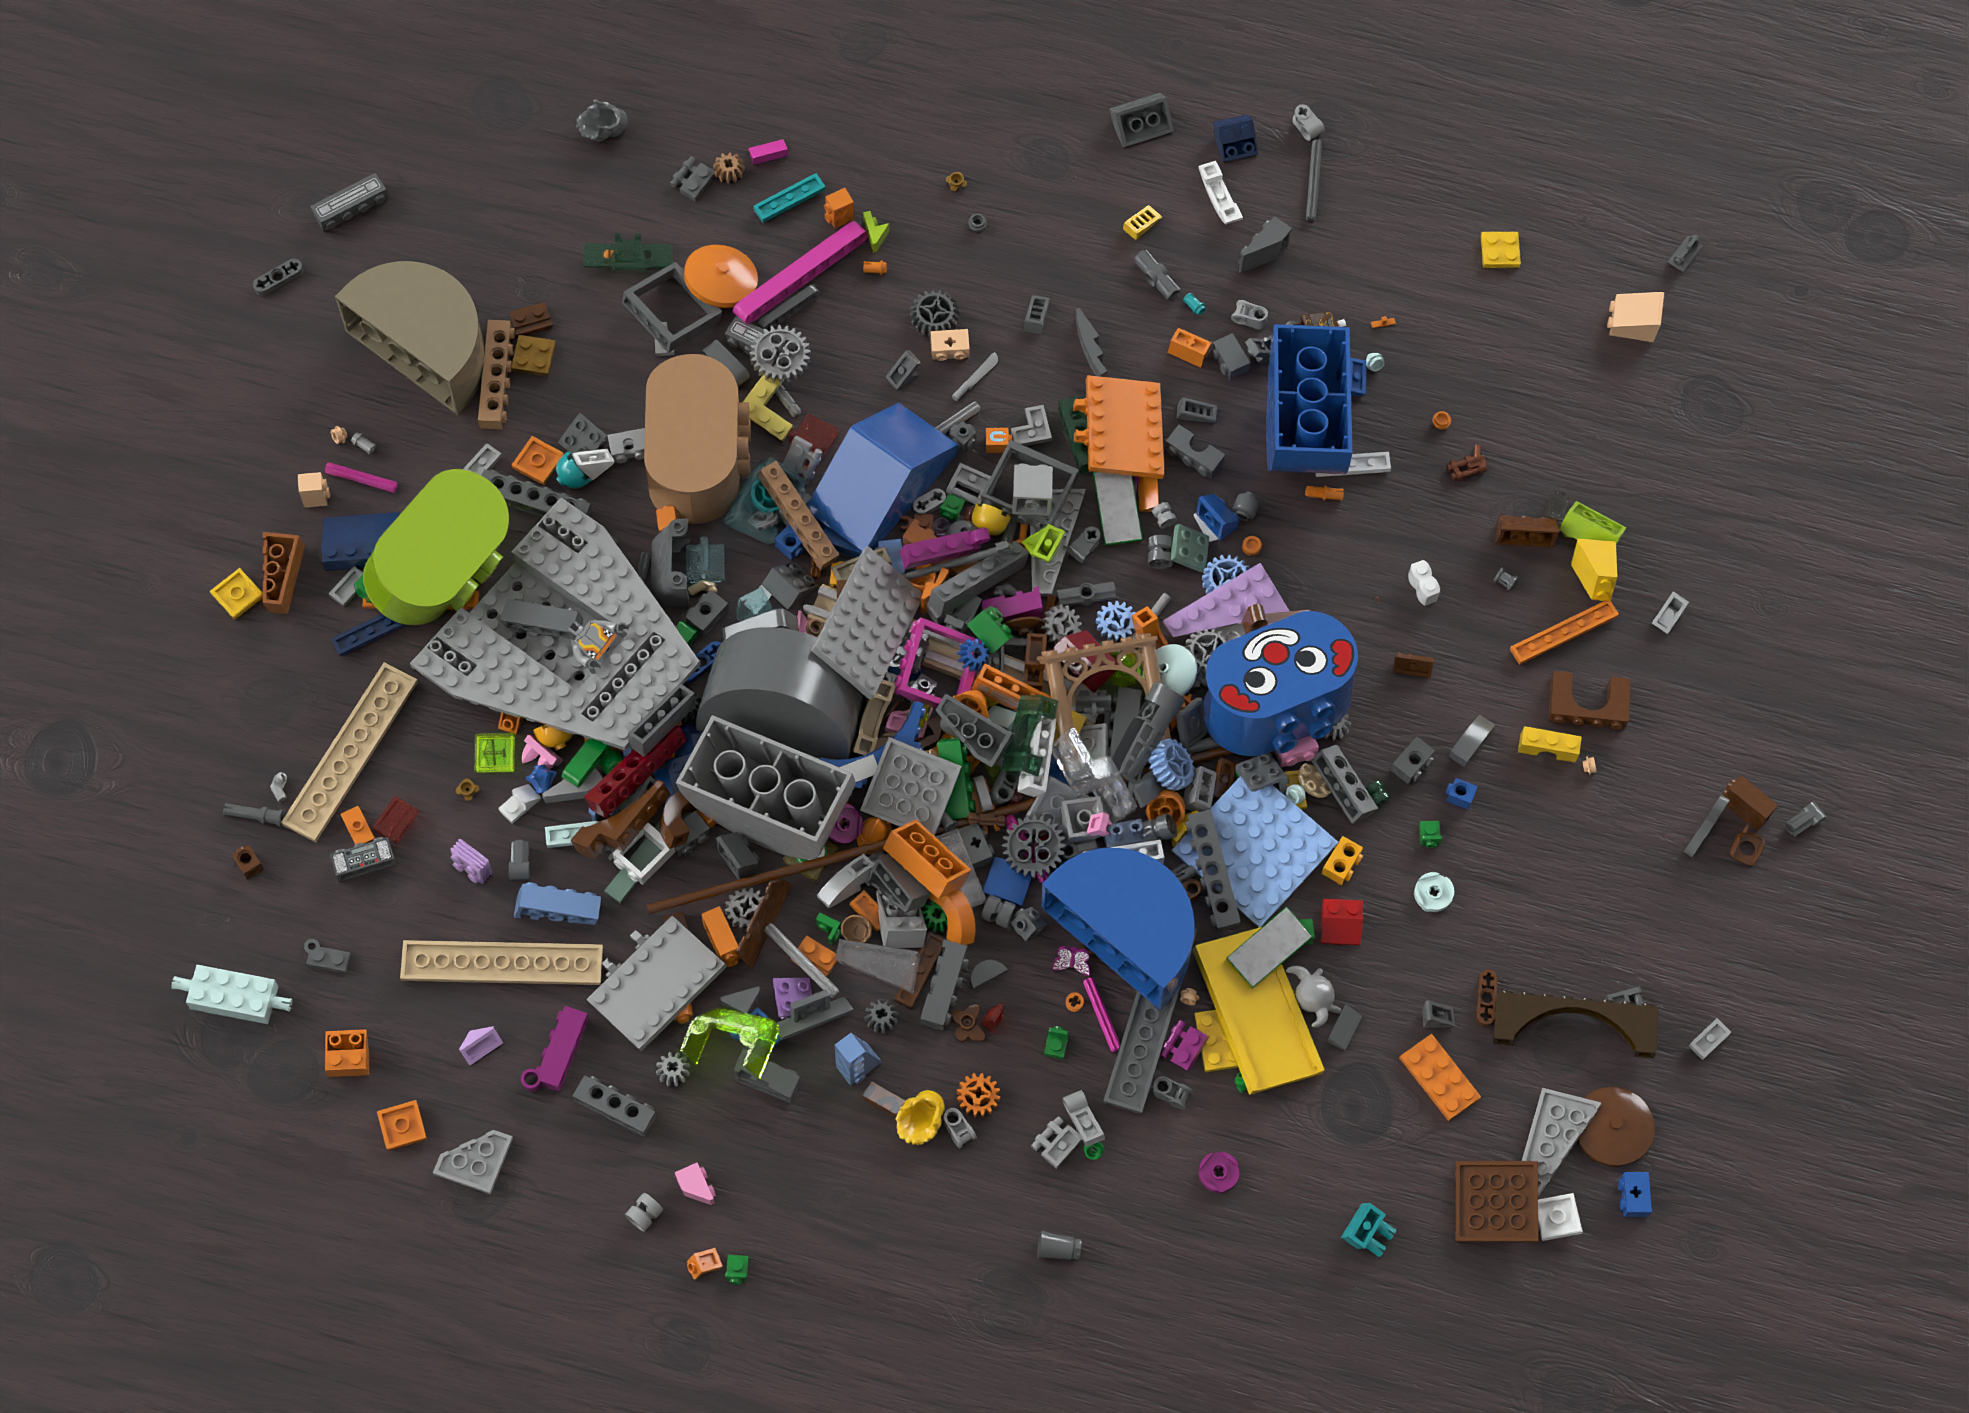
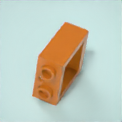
[701,906,741,967]

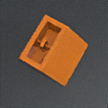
[325,1029,369,1077]

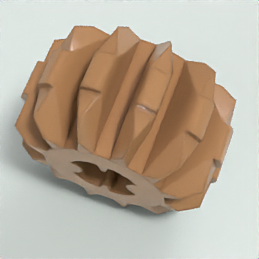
[713,152,745,184]

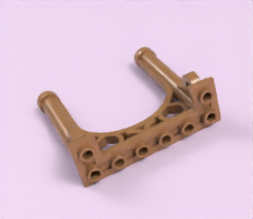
[1037,633,1171,772]

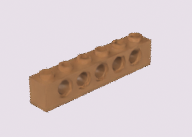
[478,320,515,430]
[758,461,839,571]

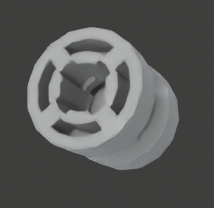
[1152,502,1177,528]

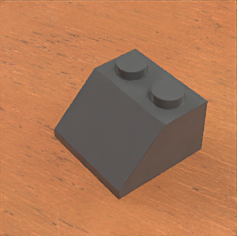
[716,832,760,880]

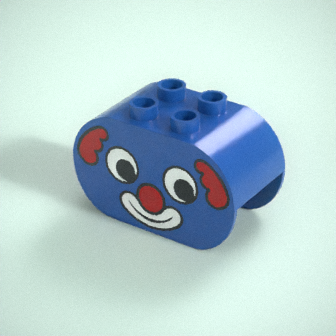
[1203,611,1358,756]

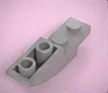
[817,851,885,908]

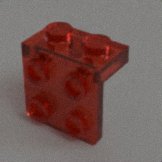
[788,414,839,461]

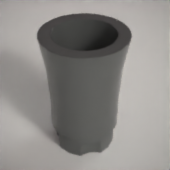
[1037,1230,1082,1260]

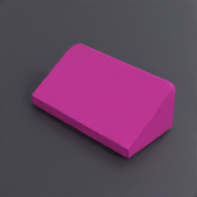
[748,139,788,165]

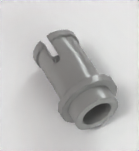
[351,432,376,454]

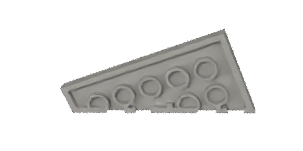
[1030,489,1086,596]
[1522,1088,1602,1196]

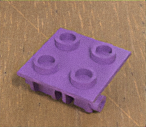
[773,978,812,1021]

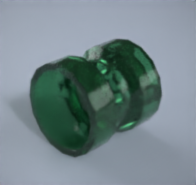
[1365,780,1391,806]

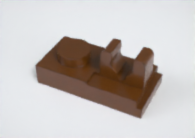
[1393,652,1434,678]
[1213,758,1237,799]

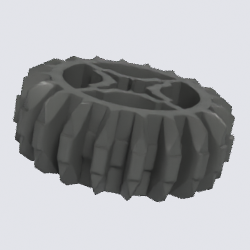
[910,289,960,338]

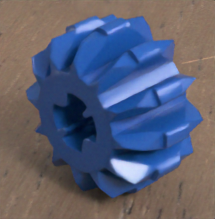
[957,639,991,672]

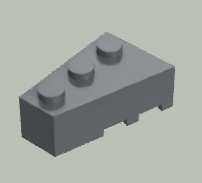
[865,853,930,912]

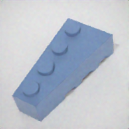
[514,882,601,925]

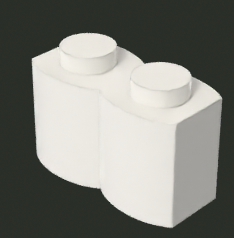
[1408,560,1440,606]

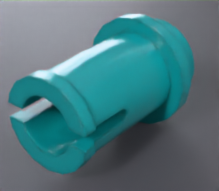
[1183,293,1206,316]

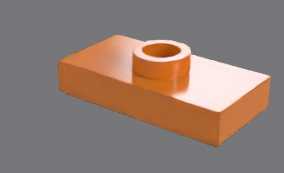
[341,806,375,845]
[849,890,880,932]

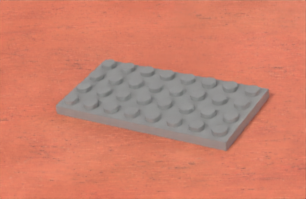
[811,546,923,699]

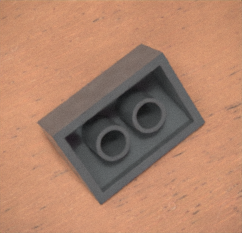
[1110,93,1174,147]

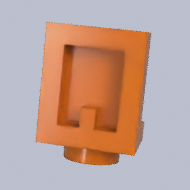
[687,1248,723,1279]

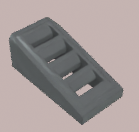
[1024,295,1050,334]
[1176,397,1217,423]

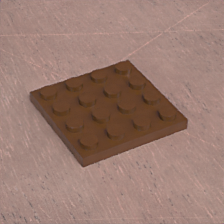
[1456,1161,1539,1243]

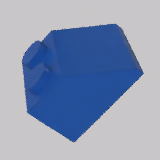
[1196,494,1239,541]

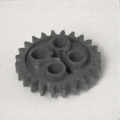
[1002,814,1066,879]

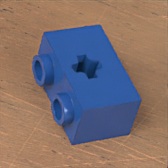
[1618,1172,1652,1217]

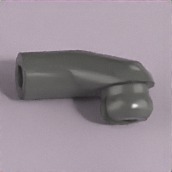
[993,584,1019,597]

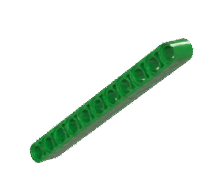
[561,620,699,788]

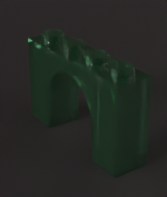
[1001,695,1059,777]

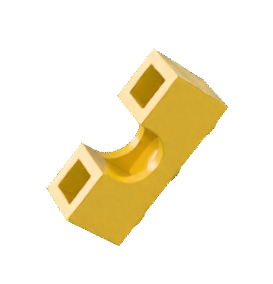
[1518,726,1582,762]

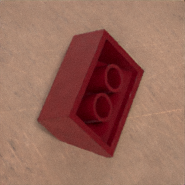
[1051,630,1118,693]

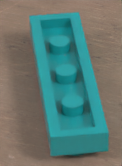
[753,173,826,223]

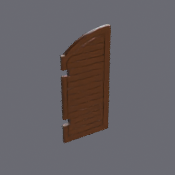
[737,879,792,969]

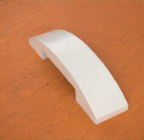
[1199,161,1243,224]

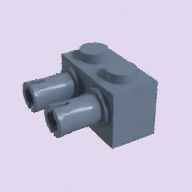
[1103,819,1146,848]

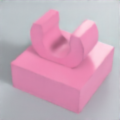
[1087,812,1112,836]

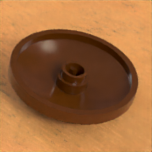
[1577,1087,1655,1167]

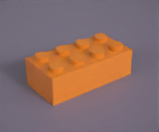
[883,819,971,899]

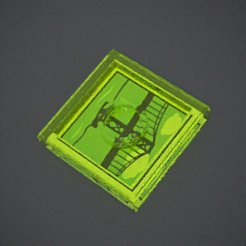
[474,733,515,773]

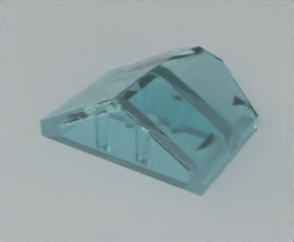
[736,587,774,622]

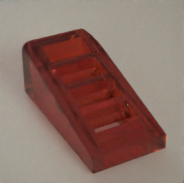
[981,1002,1004,1032]

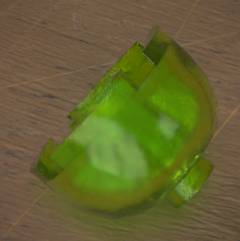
[1109,651,1142,688]

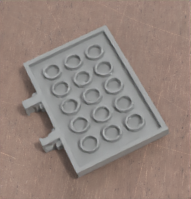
[587,916,727,1051]

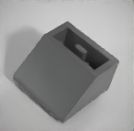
[762,561,819,610]

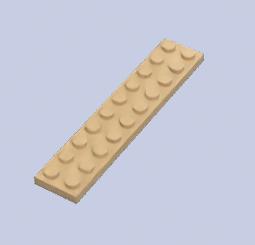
[281,662,418,842]
[400,940,603,985]

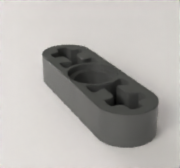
[253,259,303,296]

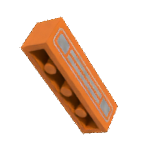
[971,663,1052,718]

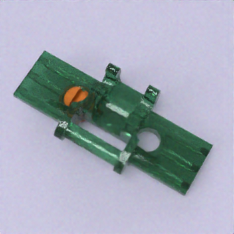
[584,233,673,272]

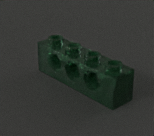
[1058,395,1089,474]

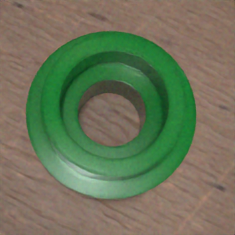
[1084,1142,1104,1160]

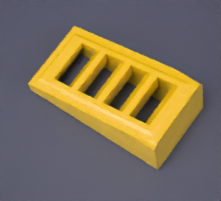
[1123,205,1162,240]

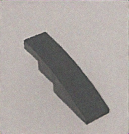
[1075,308,1107,377]

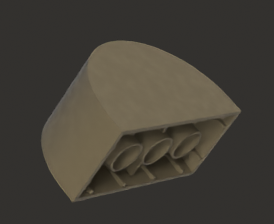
[335,261,485,415]

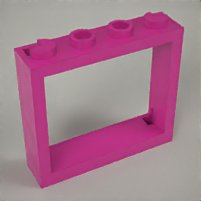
[894,618,981,709]

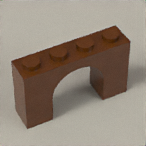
[1548,671,1630,730]

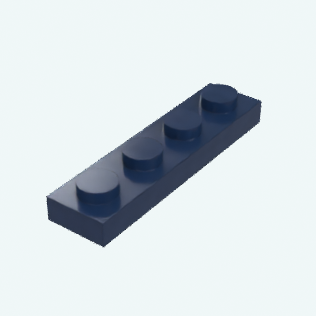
[331,614,407,657]

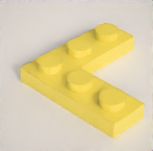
[743,366,794,442]

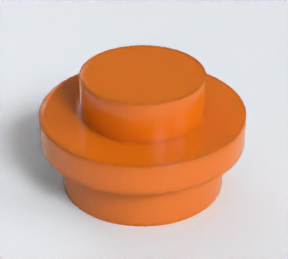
[1432,411,1451,430]

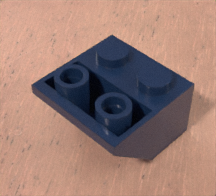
[1213,114,1258,162]

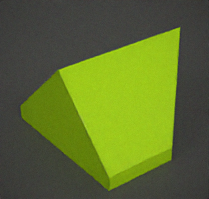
[1021,524,1065,563]

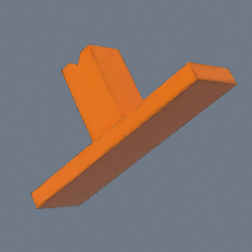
[1371,316,1396,328]

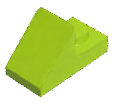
[863,211,889,253]

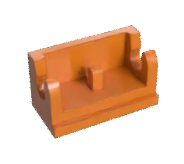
[1168,328,1212,368]

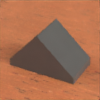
[720,986,761,1018]
[1422,1000,1455,1028]

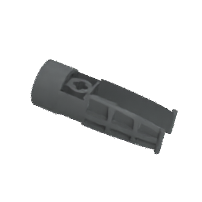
[1106,682,1185,783]

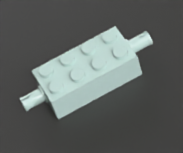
[172,965,292,1024]

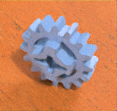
[1096,601,1136,642]

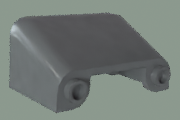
[651,519,690,608]

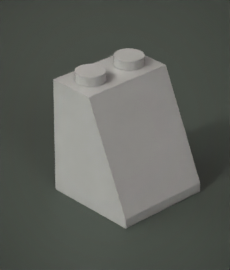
[1012,464,1053,516]

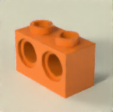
[824,188,854,229]

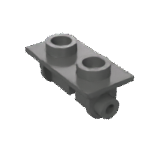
[1668,235,1703,272]

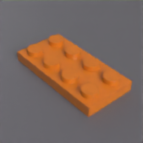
[1399,1034,1481,1121]

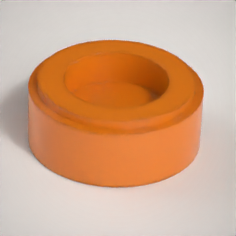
[1242,536,1262,556]

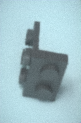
[1235,753,1289,794]

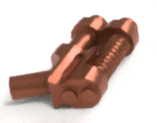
[1446,445,1487,482]

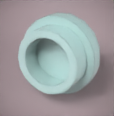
[1366,353,1384,371]
[1286,784,1305,804]

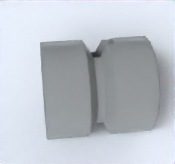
[625,1193,663,1232]

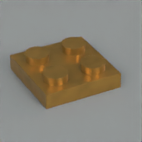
[511,335,556,377]

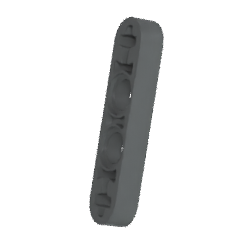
[757,284,820,332]

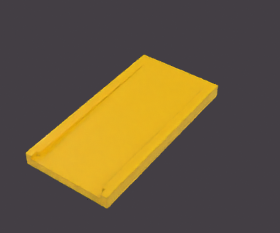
[1192,927,1324,1095]

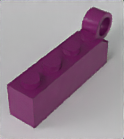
[899,528,991,570]
[521,1006,589,1092]

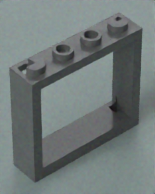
[622,262,722,353]
[981,440,1079,531]

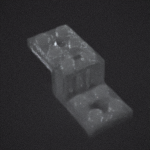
[1052,727,1138,824]

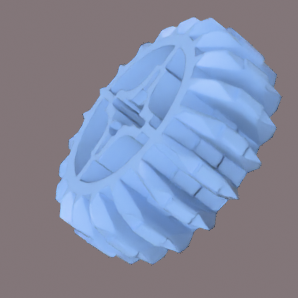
[1202,554,1250,594]
[1148,738,1195,791]

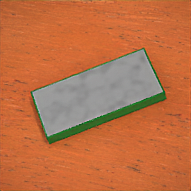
[1093,472,1143,546]
[1226,907,1313,989]

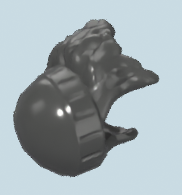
[576,99,628,142]

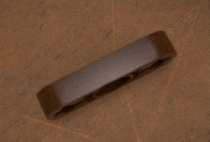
[1476,969,1498,1027]

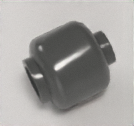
[1232,492,1260,521]

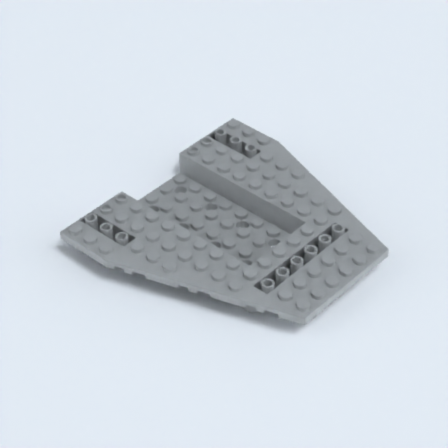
[410,498,701,750]

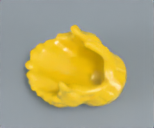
[896,1090,945,1145]

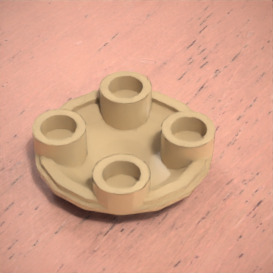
[1298,764,1331,798]

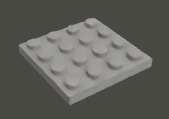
[860,737,962,836]

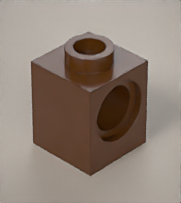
[232,845,264,880]

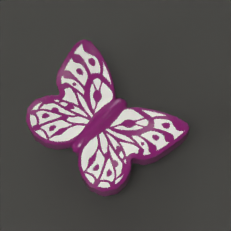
[1052,946,1090,976]

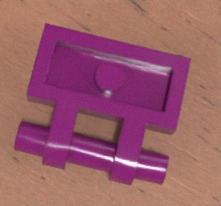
[1160,1020,1209,1071]

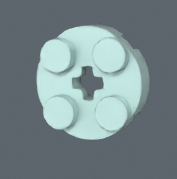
[1414,872,1454,912]

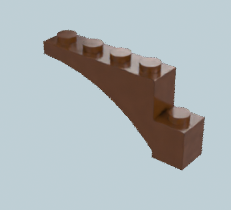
[570,780,671,860]

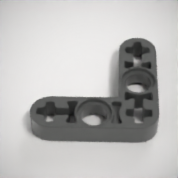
[1684,795,1730,858]

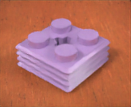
[451,839,492,884]

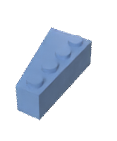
[835,1033,882,1086]

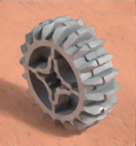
[1184,628,1229,679]

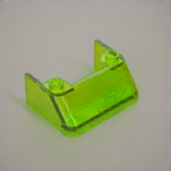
[680,1007,779,1078]

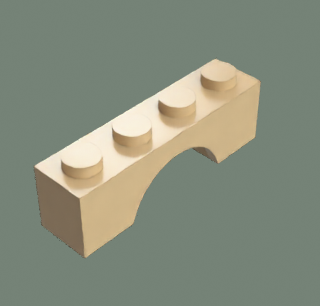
[851,680,895,756]

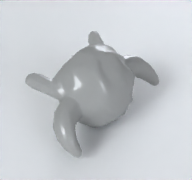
[1286,966,1341,1027]

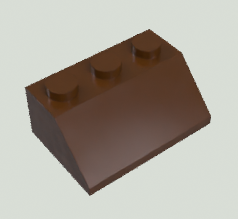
[1496,515,1559,548]

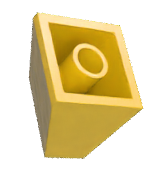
[1571,539,1617,601]

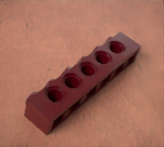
[584,725,687,818]

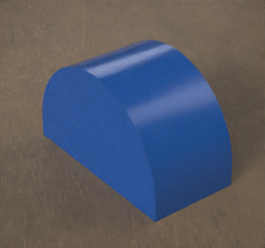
[1266,324,1352,474]
[1041,848,1194,1010]

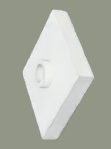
[1538,1193,1582,1241]

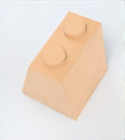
[1607,292,1664,342]

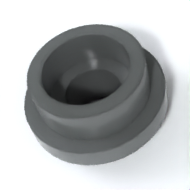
[968,213,987,232]

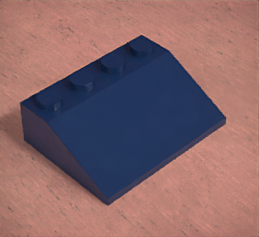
[321,512,400,571]

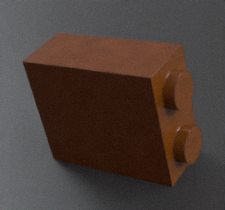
[1722,775,1778,832]

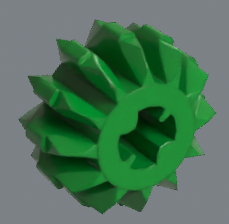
[921,901,948,934]

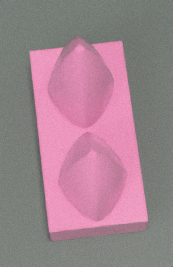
[522,735,563,770]

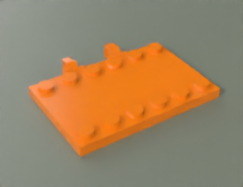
[1073,375,1164,479]

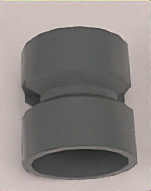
[1148,535,1173,569]
[1141,813,1177,842]
[981,895,1016,929]

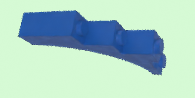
[819,701,925,788]

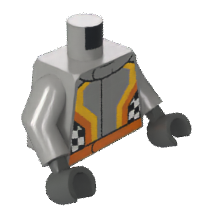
[568,620,629,674]

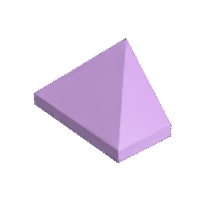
[459,1026,503,1065]

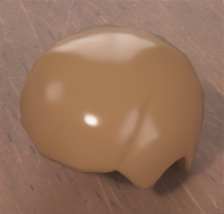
[841,915,872,945]

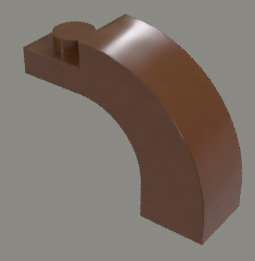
[659,791,697,849]

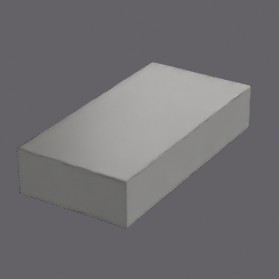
[329,566,363,607]

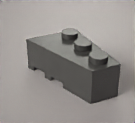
[734,1048,800,1103]

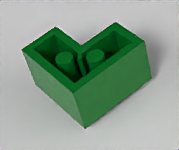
[967,606,1013,654]

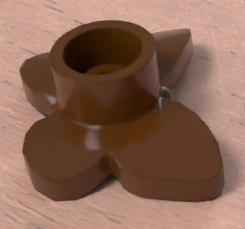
[952,1004,985,1042]

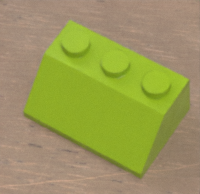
[1559,501,1626,545]

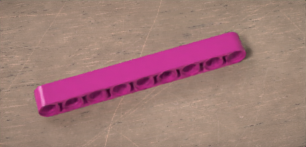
[733,221,868,324]

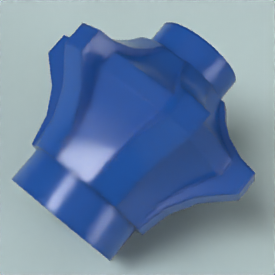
[526,764,557,794]

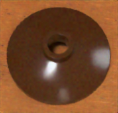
[1004,617,1042,635]

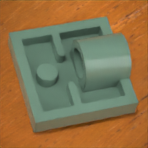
[1170,524,1210,572]

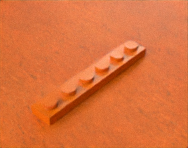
[1510,601,1619,665]

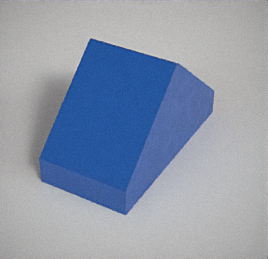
[807,403,958,555]

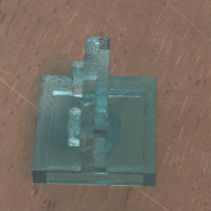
[686,537,725,583]

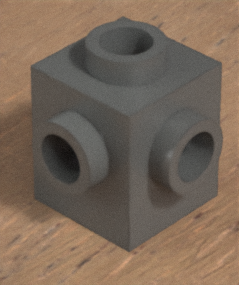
[949,421,976,454]
[906,673,938,708]
[1011,907,1047,941]

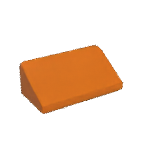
[1138,476,1159,512]

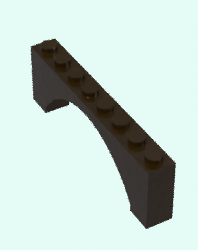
[1493,990,1658,1059]

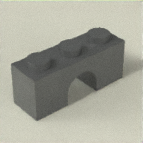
[1165,425,1225,479]

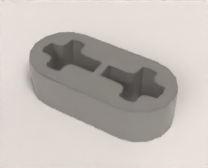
[913,489,946,514]
[973,775,993,812]

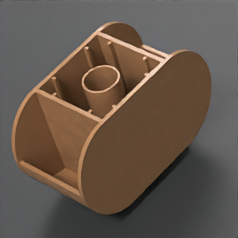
[644,354,751,524]

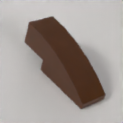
[1023,633,1047,692]

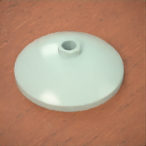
[1142,644,1197,696]

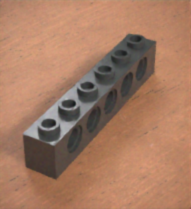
[481,469,592,518]
[1185,810,1241,932]

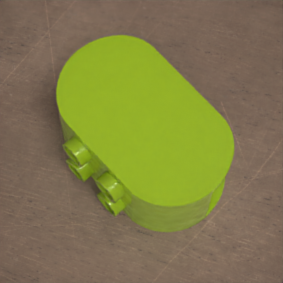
[363,469,509,625]

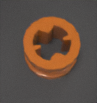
[1065,992,1084,1012]

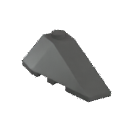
[936,694,1016,767]

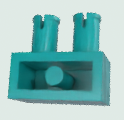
[1341,1203,1396,1257]

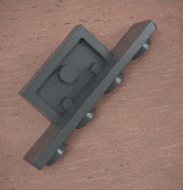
[773,990,853,1040]

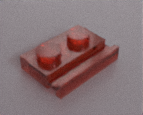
[372,796,419,844]

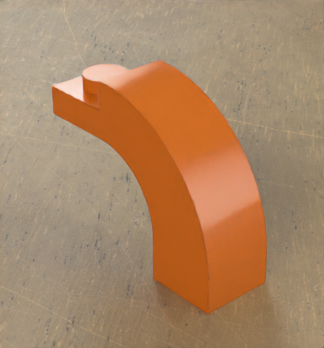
[1132,606,1169,670]
[928,889,975,945]

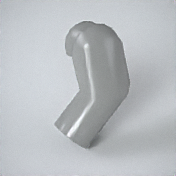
[270,772,287,803]

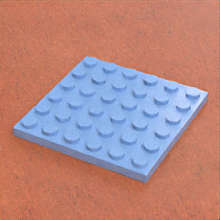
[1172,777,1338,928]

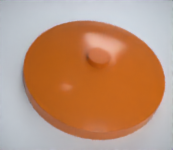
[684,245,758,308]

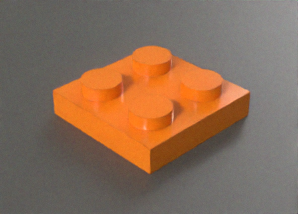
[512,436,564,485]
[377,1100,427,1151]

